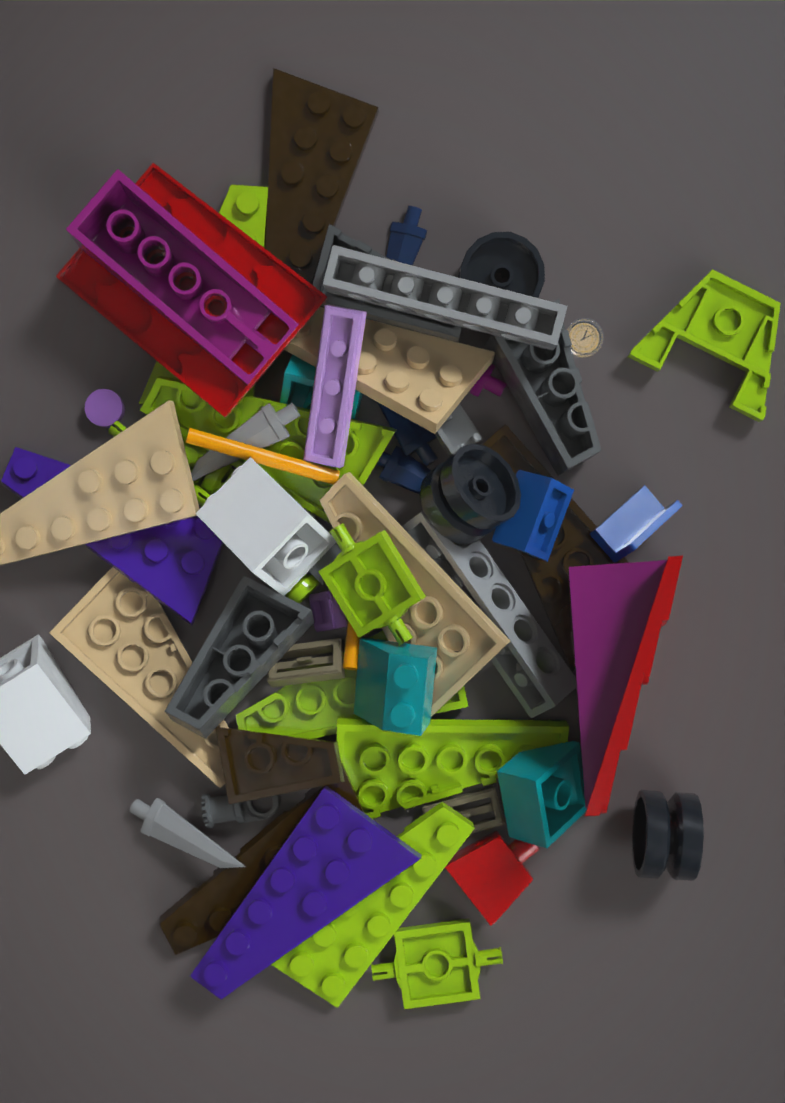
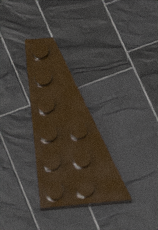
[266,68,379,285]
[482,424,629,671]
[159,763,365,955]

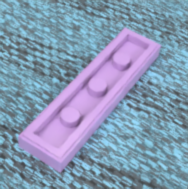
[303,305,367,468]

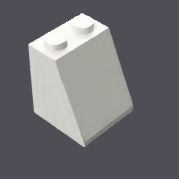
[195,457,336,596]
[0,634,91,775]

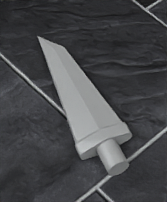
[191,403,300,481]
[130,798,246,868]

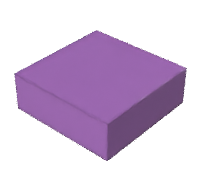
[309,590,347,632]

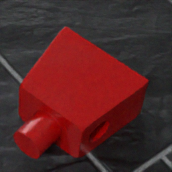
[445,831,540,926]

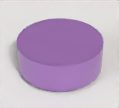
[85,389,125,428]

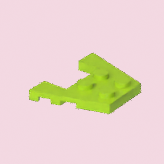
[627,269,781,422]

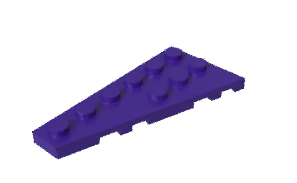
[1,447,223,626]
[190,785,422,999]

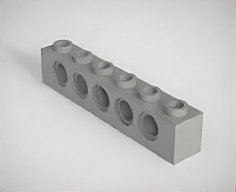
[323,245,568,351]
[402,511,577,718]

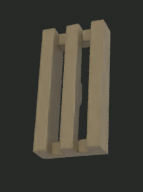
[267,638,345,687]
[421,786,505,834]

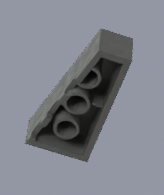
[313,224,462,342]
[485,299,601,476]
[165,575,314,739]

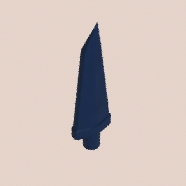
[386,206,427,266]
[377,402,438,467]
[376,446,431,495]

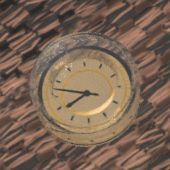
[567,318,604,358]

